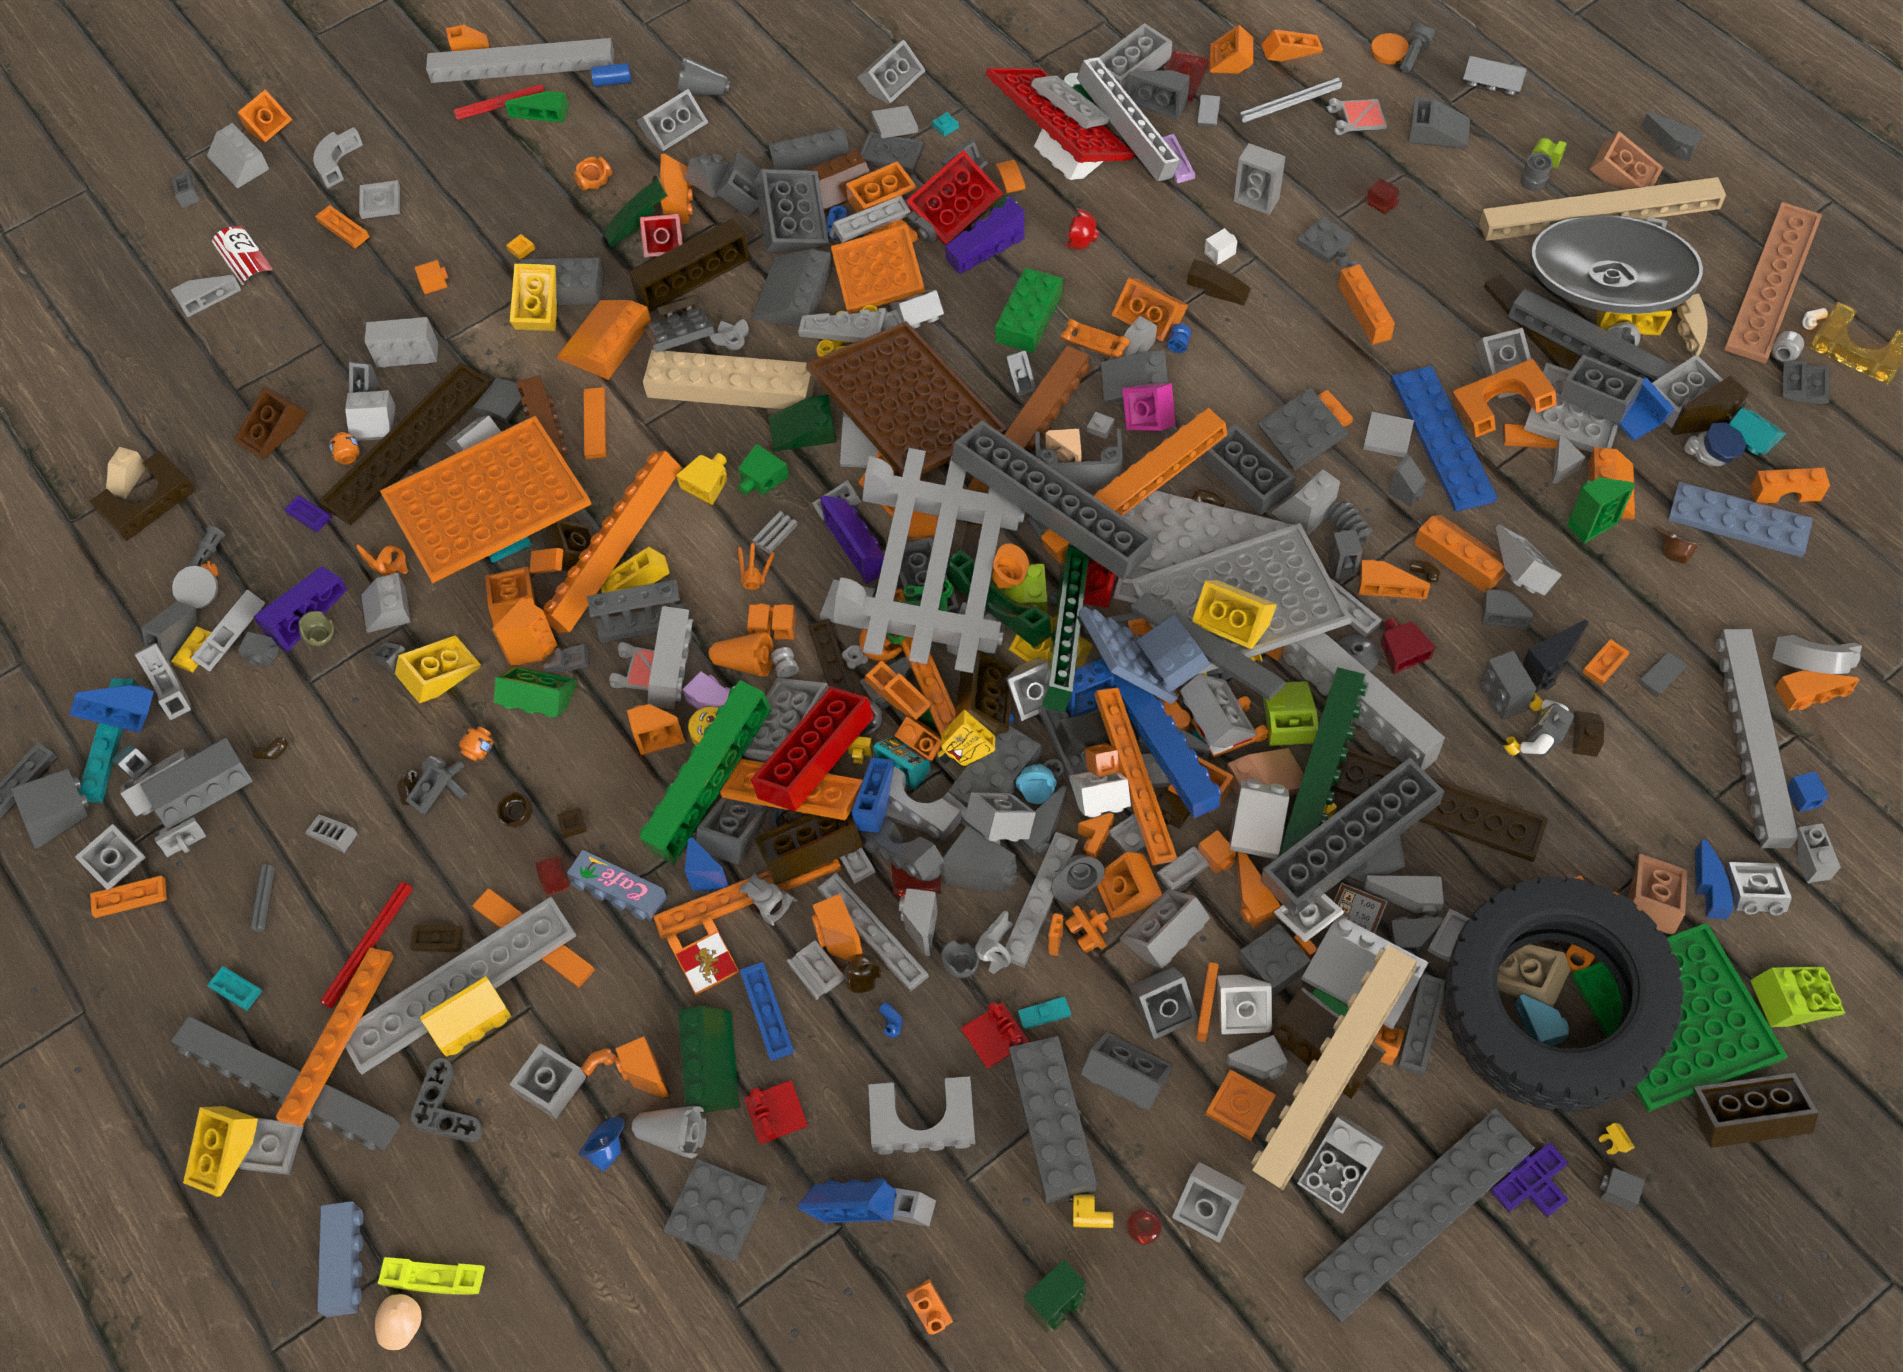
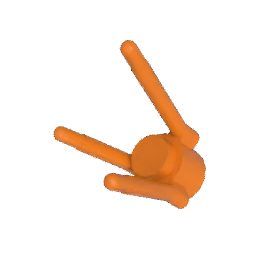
[738,543,775,590]

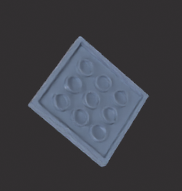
[1078,606,1178,704]

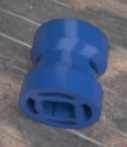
[1167,324,1192,353]

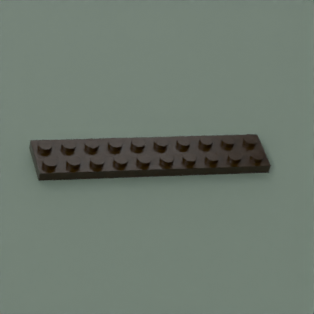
[318,362,492,526]
[1333,746,1548,862]

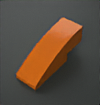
[864,660,932,721]

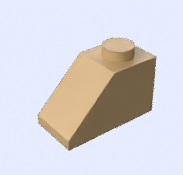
[106,447,146,499]

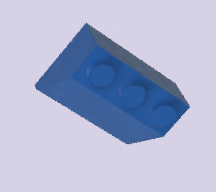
[798,1179,896,1223]

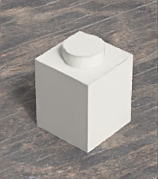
[1204,228,1237,265]

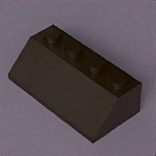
[955,650,1014,734]
[755,814,864,885]
[1269,988,1386,1099]
[1693,1073,1819,1148]

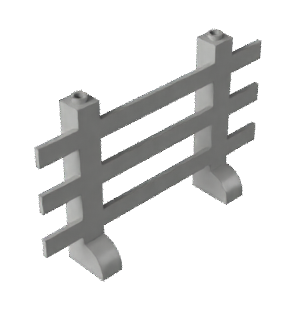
[833,448,1025,673]

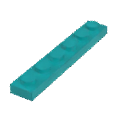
[78,678,137,802]

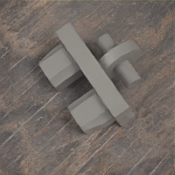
[155,817,206,857]

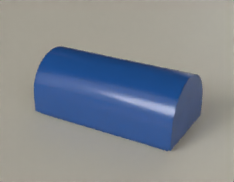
[591,63,632,87]

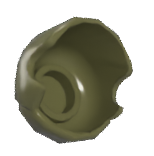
[299,611,334,647]

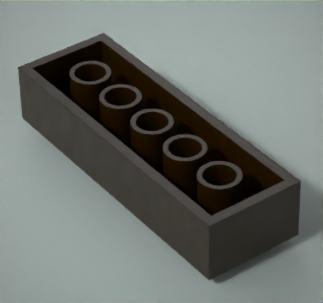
[629,218,750,313]

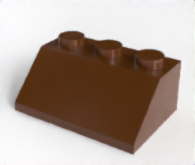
[805,150,870,212]

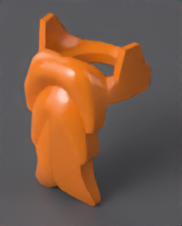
[357,544,409,576]

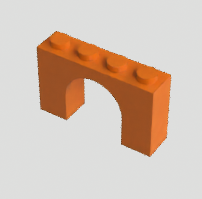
[1452,359,1556,438]

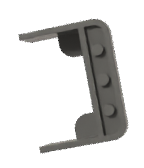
[1035,429,1123,496]

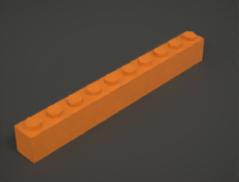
[1041,408,1227,564]
[543,451,682,633]

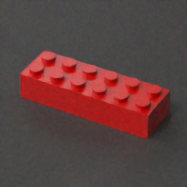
[750,686,874,812]

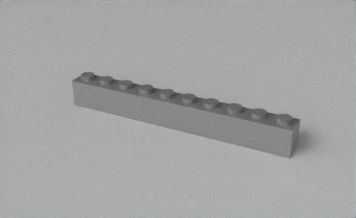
[426,38,614,83]
[1715,629,1798,848]

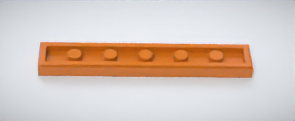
[472,888,595,988]

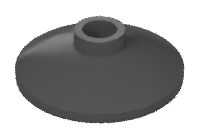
[1337,634,1380,672]

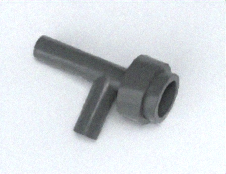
[421,755,468,800]

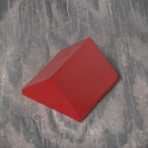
[640,214,684,257]
[1083,561,1117,608]

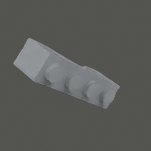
[888,766,962,842]

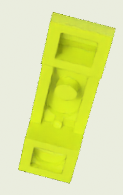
[378,1257,485,1295]

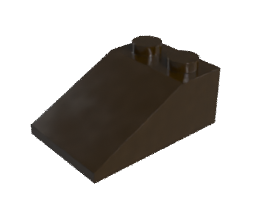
[1671,376,1749,435]

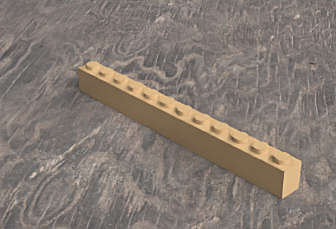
[1479,177,1726,241]

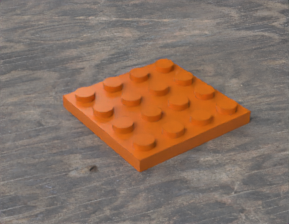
[831,224,926,314]

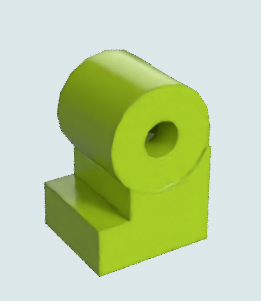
[1532,138,1567,169]

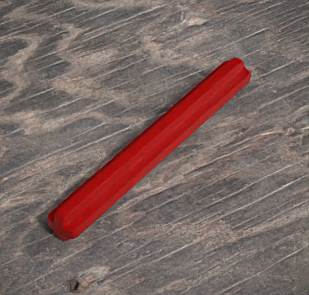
[454,84,545,120]

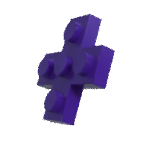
[1490,1142,1568,1218]

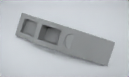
[191,590,265,672]

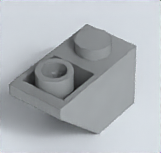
[1797,823,1841,883]

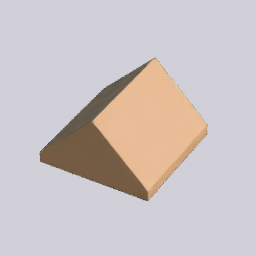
[1046,429,1081,462]

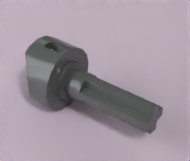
[1400,21,1435,73]

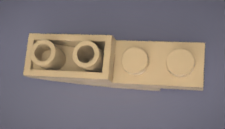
[1675,294,1707,356]

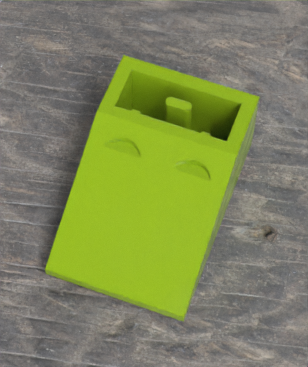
[1263,681,1319,746]
[1750,967,1845,1027]

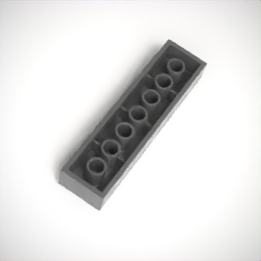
[1261,758,1445,916]

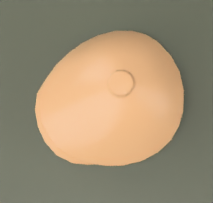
[375,1294,421,1350]

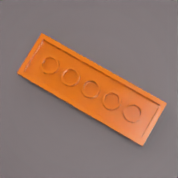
[720,759,863,820]

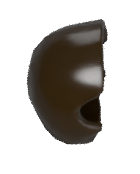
[496,792,533,828]
[844,955,881,994]

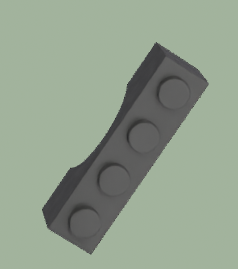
[860,818,944,880]

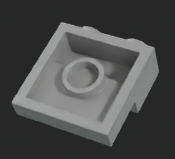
[1727,862,1792,915]

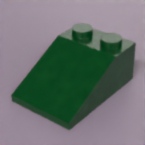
[769,394,836,452]

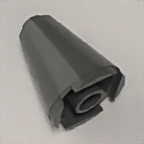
[678,56,731,95]

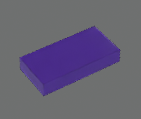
[284,495,331,533]

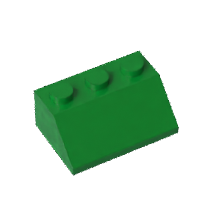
[1567,477,1635,544]
[494,666,577,718]

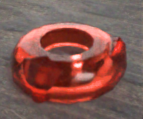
[1127,1210,1161,1245]

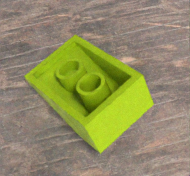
[990,564,1047,613]

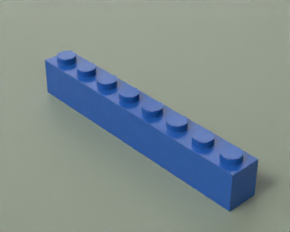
[1113,673,1221,818]

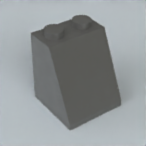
[11,769,89,849]
[940,826,1017,893]

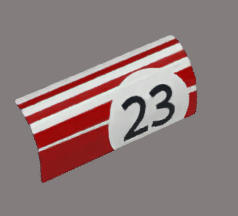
[212,226,273,285]

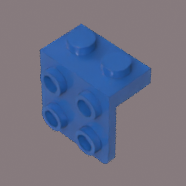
[1616,378,1675,440]

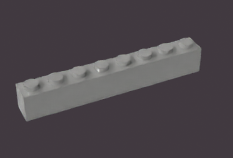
[1076,57,1180,182]

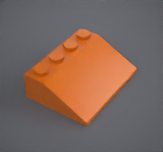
[557,300,651,380]

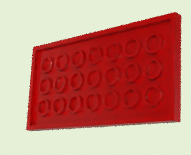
[985,68,1135,163]

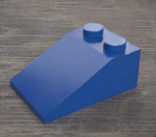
[69,685,154,733]

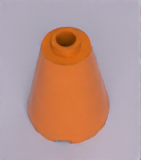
[709,632,774,677]

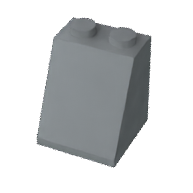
[1272,469,1340,536]
[1229,779,1289,859]

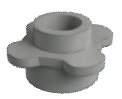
[842,645,868,669]

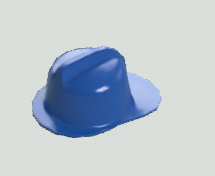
[578,1117,625,1171]

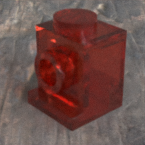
[536,856,569,895]

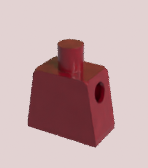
[1381,618,1435,674]

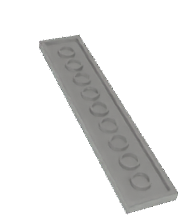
[345,897,576,1074]

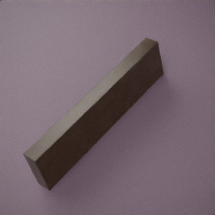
[808,619,854,693]

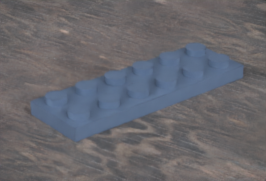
[1668,482,1813,558]

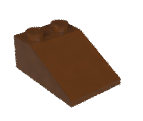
[234,387,307,459]

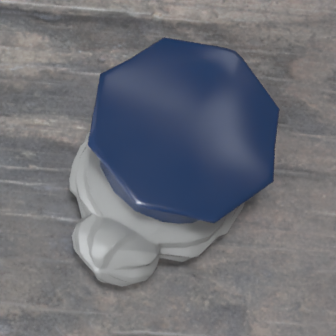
[1684,422,1747,467]

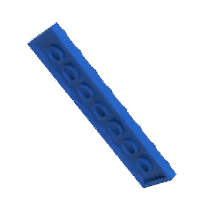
[1391,366,1497,512]

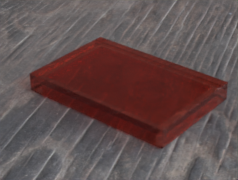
[1165,50,1210,102]

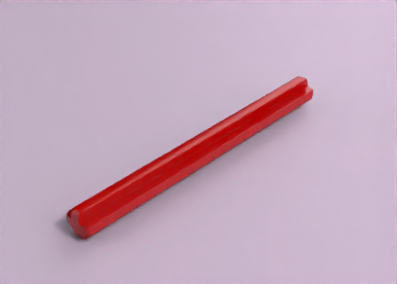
[320,882,412,1008]

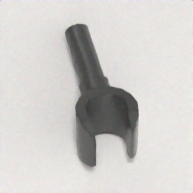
[1336,250,1364,269]

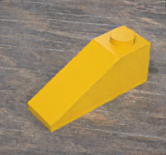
[601,547,670,593]

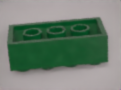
[678,1006,740,1113]

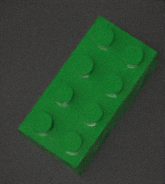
[995,268,1063,354]

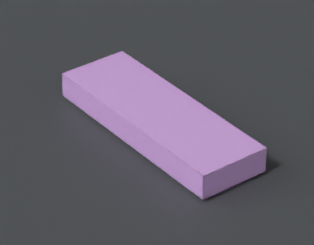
[1162,134,1195,183]

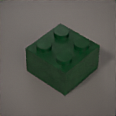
[1024,1259,1086,1333]

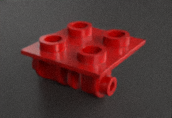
[961,1002,1030,1069]
[744,1080,808,1145]

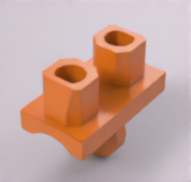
[1065,905,1109,953]
[906,1279,953,1335]

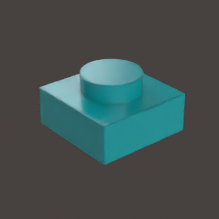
[932,112,959,137]

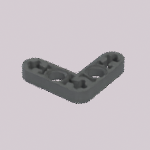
[410,1058,483,1142]

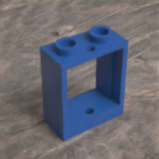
[1066,658,1114,720]

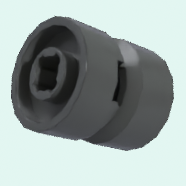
[1521,153,1553,191]

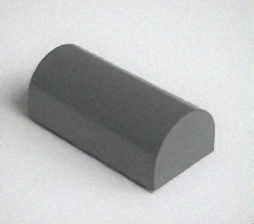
[405,762,453,814]

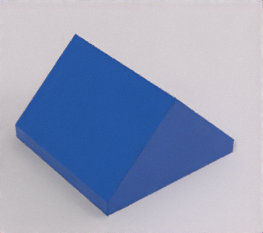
[685,837,729,891]

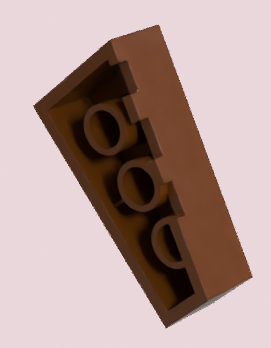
[516,375,568,463]

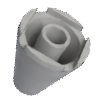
[632,1106,707,1159]

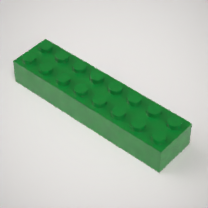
[639,680,772,865]

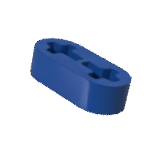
[826,206,847,240]

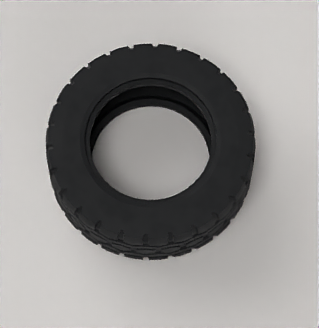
[1444,877,1683,1111]

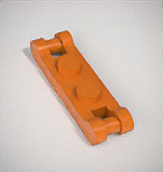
[1060,319,1131,359]

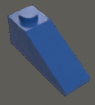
[852,758,895,833]

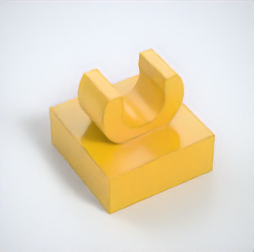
[848,736,873,764]
[1599,1123,1635,1154]

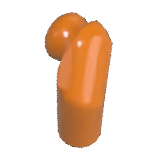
[580,1048,616,1077]

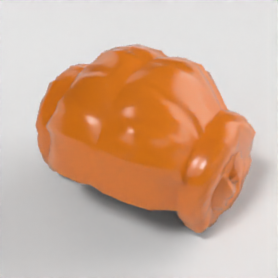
[573,157,612,191]

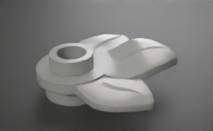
[710,319,749,350]

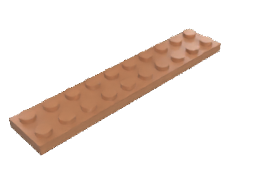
[1724,202,1822,364]

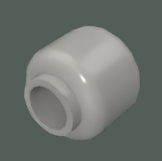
[1772,331,1804,362]

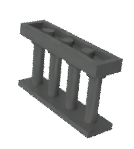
[587,579,685,643]

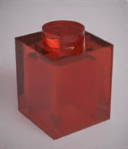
[1366,178,1400,215]

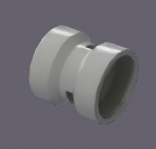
[771,647,799,678]

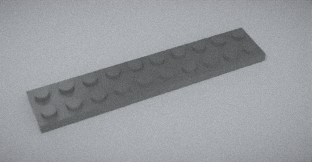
[1303,1108,1534,1324]

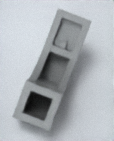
[313,127,363,189]
[1772,635,1862,674]
[135,643,191,720]

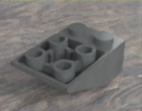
[1409,97,1470,148]
[716,151,761,216]

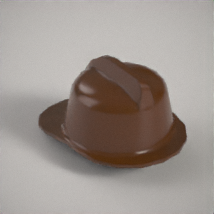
[1653,527,1703,564]

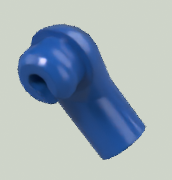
[879,1002,903,1038]

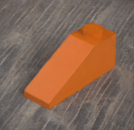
[1261,30,1323,62]
[1359,559,1430,599]
[1236,852,1281,929]

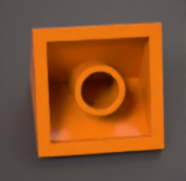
[237,90,292,143]

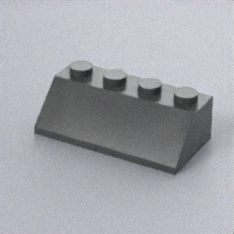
[767,128,849,170]
[140,737,253,830]

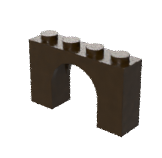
[89,451,196,541]

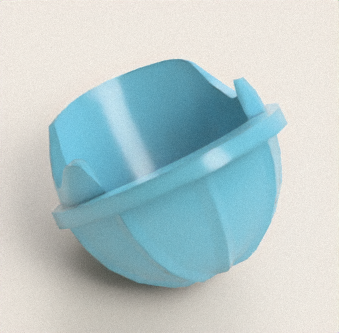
[1016,764,1057,804]

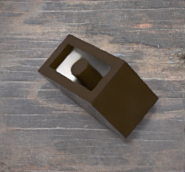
[1573,711,1604,757]

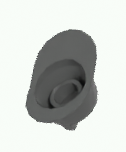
[1051,854,1105,903]

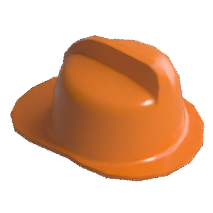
[991,544,1029,589]

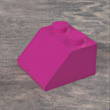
[1122,383,1176,431]

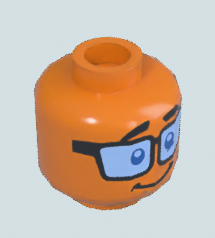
[329,432,360,465]
[458,726,494,762]

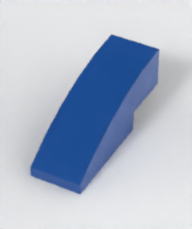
[1695,839,1734,920]

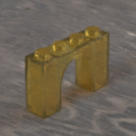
[1810,302,1903,385]

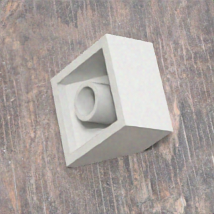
[1069,772,1131,817]

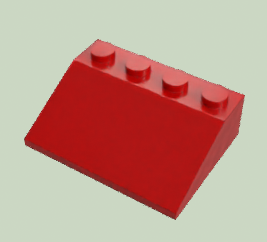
[905,150,1003,245]

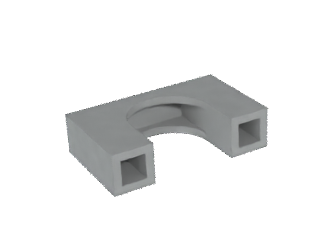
[868,1076,975,1155]

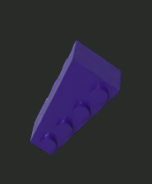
[945,197,1025,274]
[253,566,348,652]

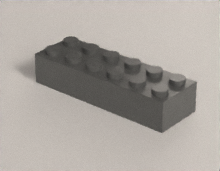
[1009,1036,1097,1204]

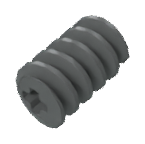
[1327,501,1373,545]

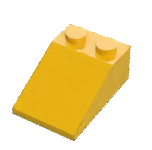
[510,264,557,331]
[395,635,481,704]
[183,1106,258,1197]

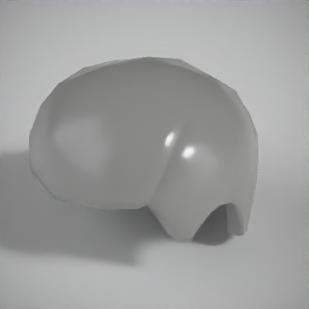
[1607,321,1641,347]

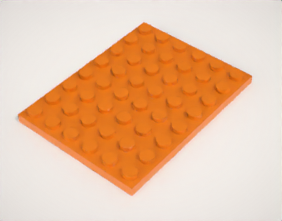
[380,416,591,583]

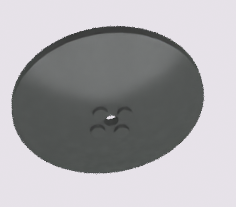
[1530,215,1703,314]

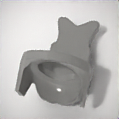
[739,873,797,926]
[975,911,1013,974]

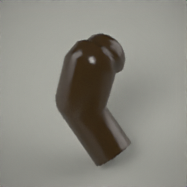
[1410,560,1441,583]

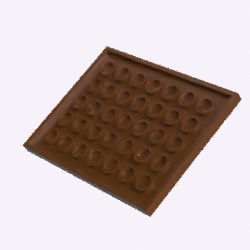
[806,321,1007,476]

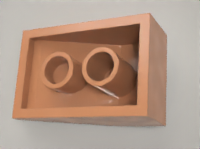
[1589,131,1663,189]
[1226,748,1304,797]
[1627,853,1687,935]

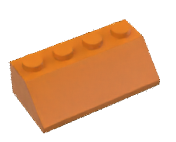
[1414,515,1507,593]

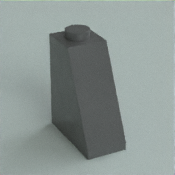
[141,601,198,665]

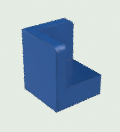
[1787,772,1829,812]

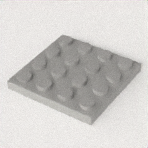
[1523,363,1618,452]

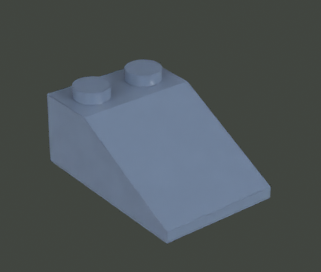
[1137,615,1211,691]

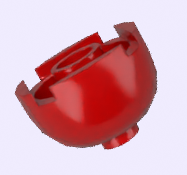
[1064,208,1099,250]

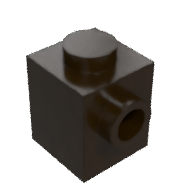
[1157,789,1190,829]

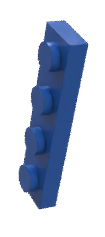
[740,962,795,1061]

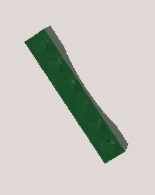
[946,550,1051,648]

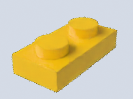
[171,626,212,673]

